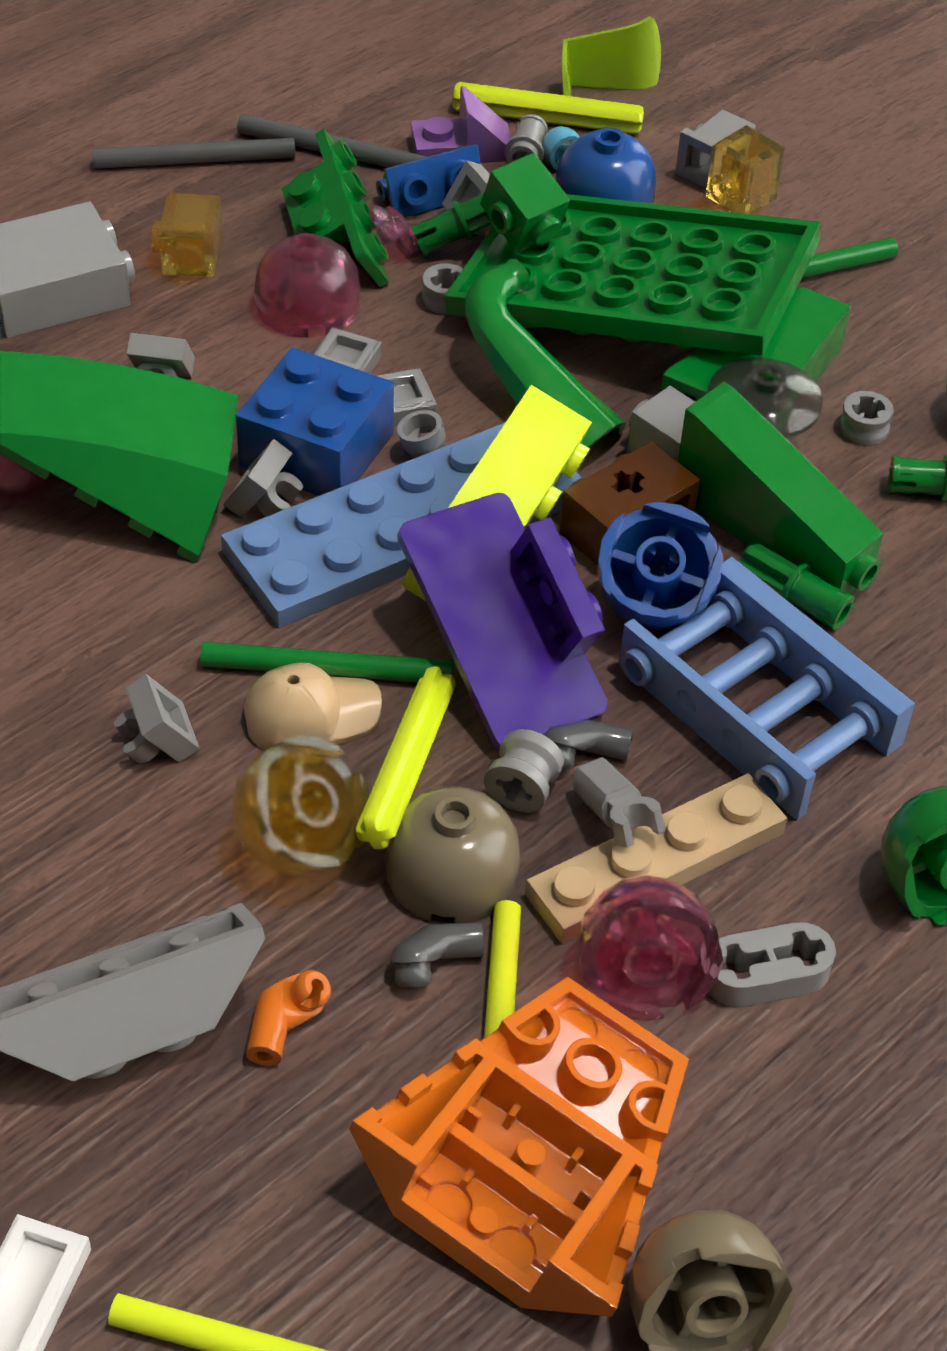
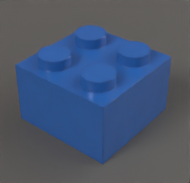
[236,347,394,496]

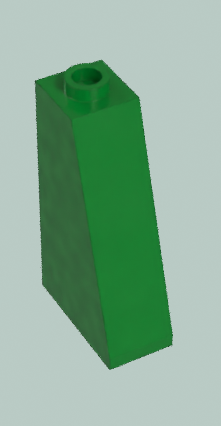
[661,287,851,431]
[678,382,884,594]

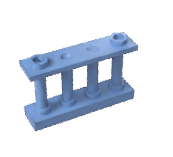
[619,557,915,821]

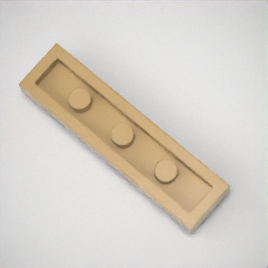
[525,773,788,945]

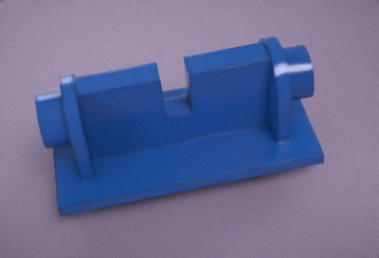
[376,144,481,220]

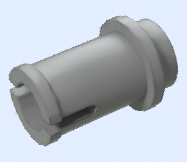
[504,114,548,164]

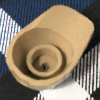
[243,663,382,755]

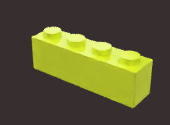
[402,385,592,601]

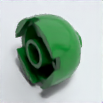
[881,786,947,926]

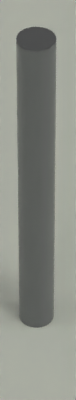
[237,114,428,168]
[92,138,295,169]

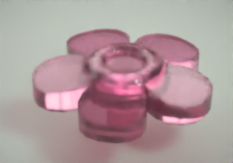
[369,206,418,256]

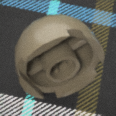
[386,786,521,923]
[628,1210,795,1351]

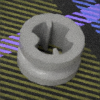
[422,263,463,315]
[839,391,894,445]

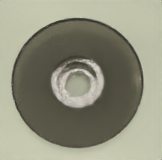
[708,357,823,438]

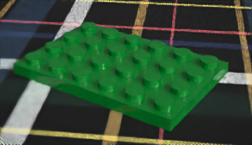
[444,194,821,356]

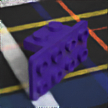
[397,493,608,750]

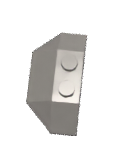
[0,903,266,1081]

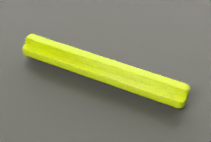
[452,82,644,135]
[356,666,456,850]

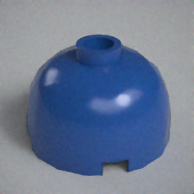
[555,128,656,203]
[597,502,723,630]

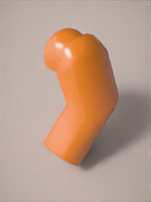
[246,970,331,1066]

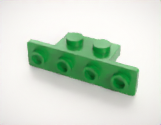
[281,128,389,287]

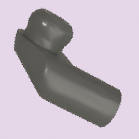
[544,720,634,771]
[390,922,484,988]

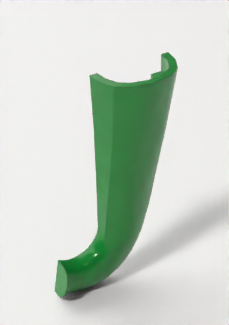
[464,259,626,448]

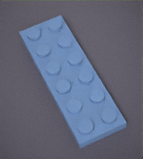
[221,422,582,628]

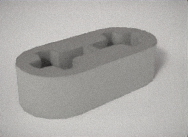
[702,922,836,1007]

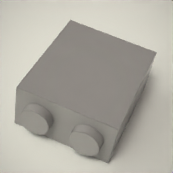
[0,201,136,338]

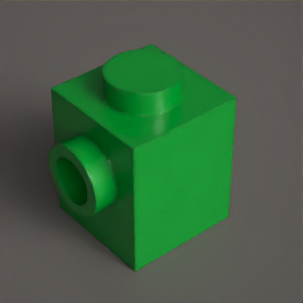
[480,152,571,252]

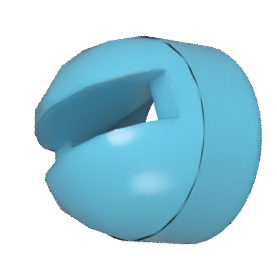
[542,126,580,170]

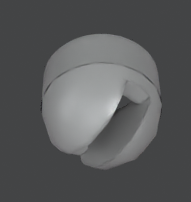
[397,410,446,459]

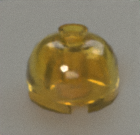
[231,735,369,876]

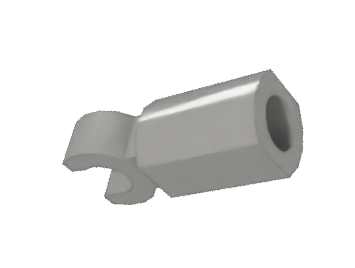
[573,757,665,848]

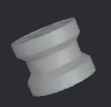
[484,729,564,813]

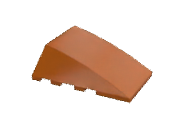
[349,977,689,1317]

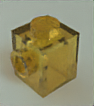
[706,125,785,214]
[151,193,223,278]

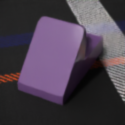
[411,86,511,163]

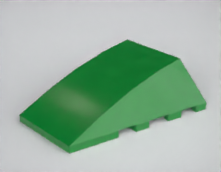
[0,351,239,563]

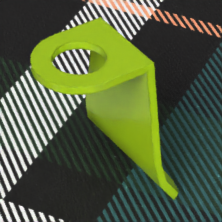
[562,16,661,96]

